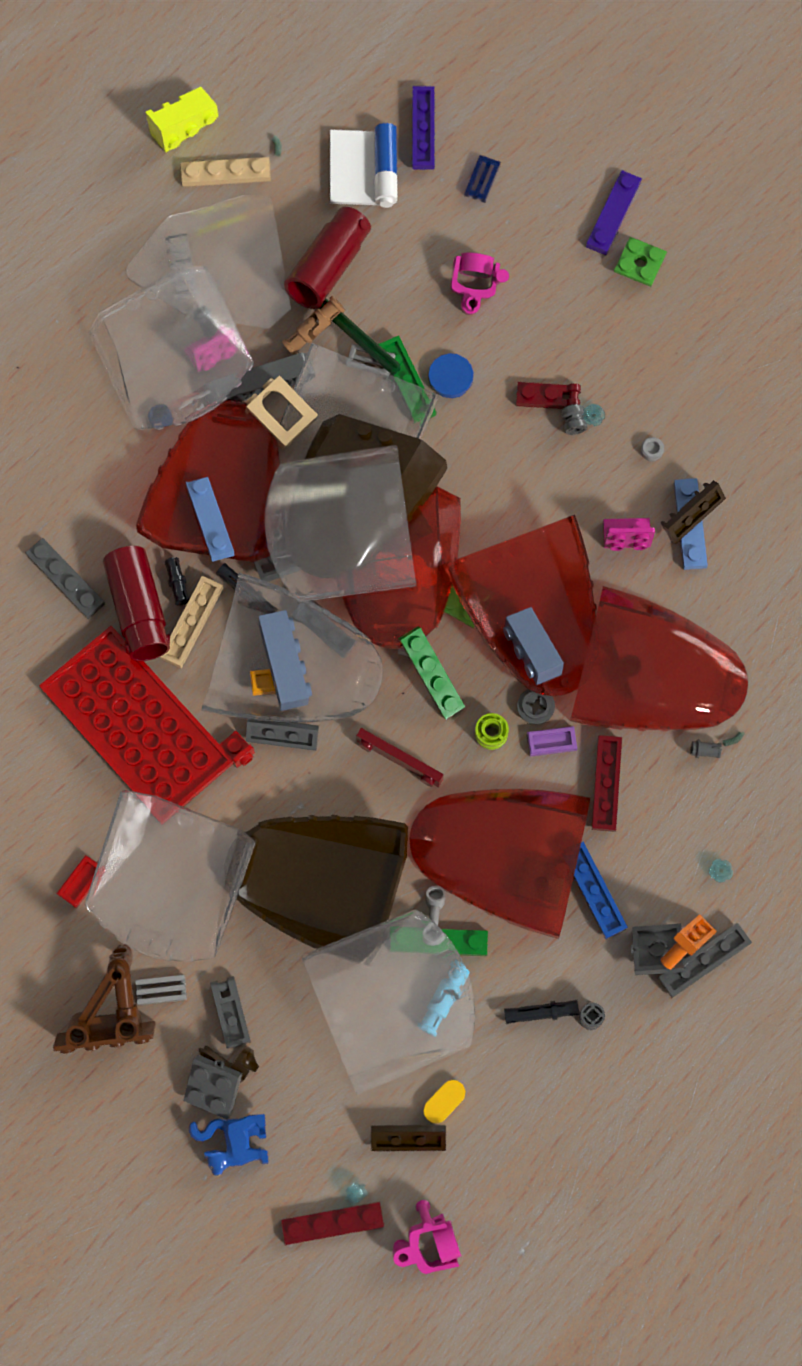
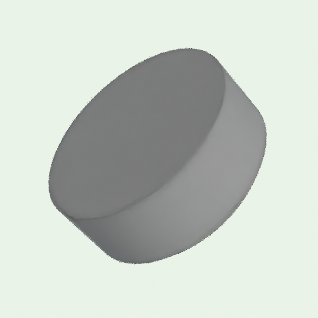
[641,437,664,461]

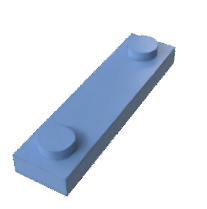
[186,477,234,562]
[673,478,708,570]

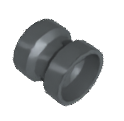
[561,405,588,435]
[579,1003,605,1030]

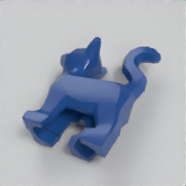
[189,1114,268,1176]

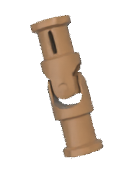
[282,295,345,355]

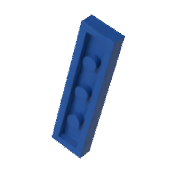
[561,841,628,940]

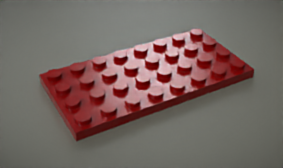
[39,625,234,825]

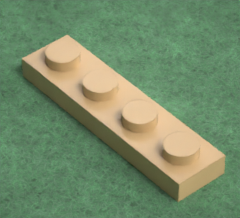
[181,157,271,187]
[160,576,223,669]

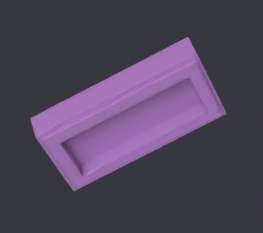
[527,726,578,757]

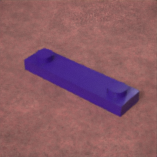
[413,86,435,170]
[586,170,642,255]

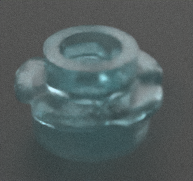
[583,404,605,426]
[709,859,733,883]
[345,1182,368,1205]

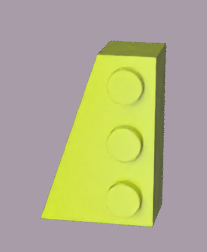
[146,87,219,152]

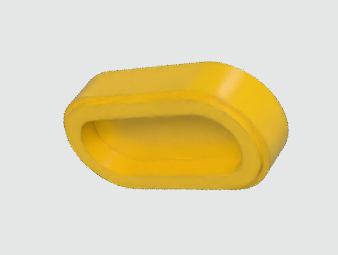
[424,1080,465,1124]

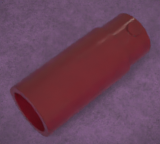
[284,206,371,309]
[103,546,170,661]

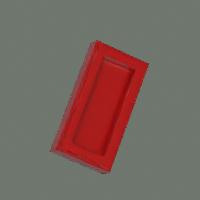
[56,855,105,909]

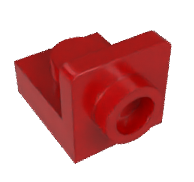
[220,730,255,768]

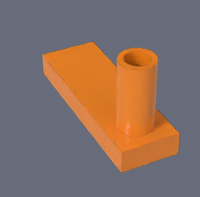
[661,914,717,970]

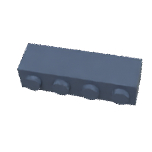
[258,610,312,711]

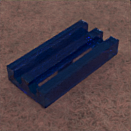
[464,155,501,203]

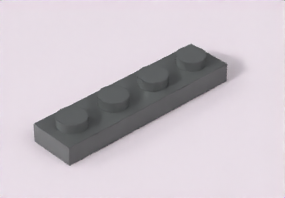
[25,538,105,619]
[658,923,752,998]

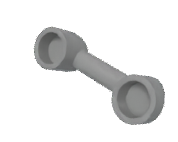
[422,886,446,946]

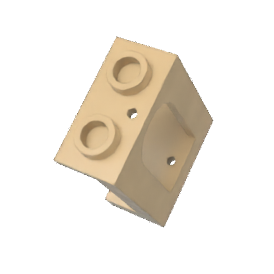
[245,376,318,451]

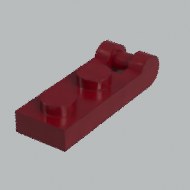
[516,382,581,409]

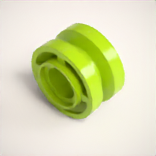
[475,713,509,750]

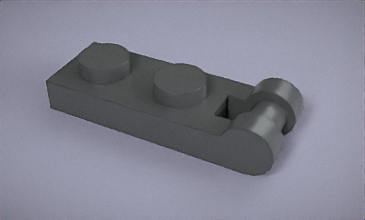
[210,976,251,1049]

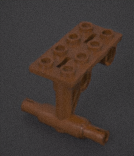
[53,944,156,1054]

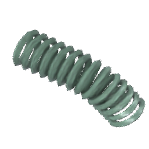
[272,135,281,157]
[723,731,745,747]

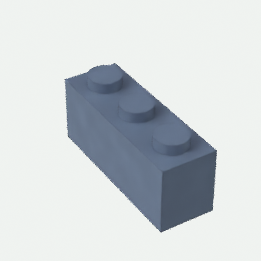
[503,607,564,685]

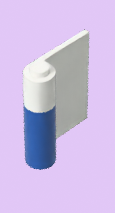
[330,123,397,208]

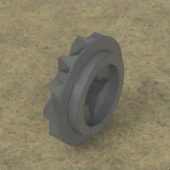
[517,687,555,725]

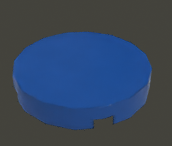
[428,353,474,398]

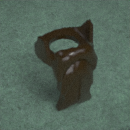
[198,1046,259,1083]

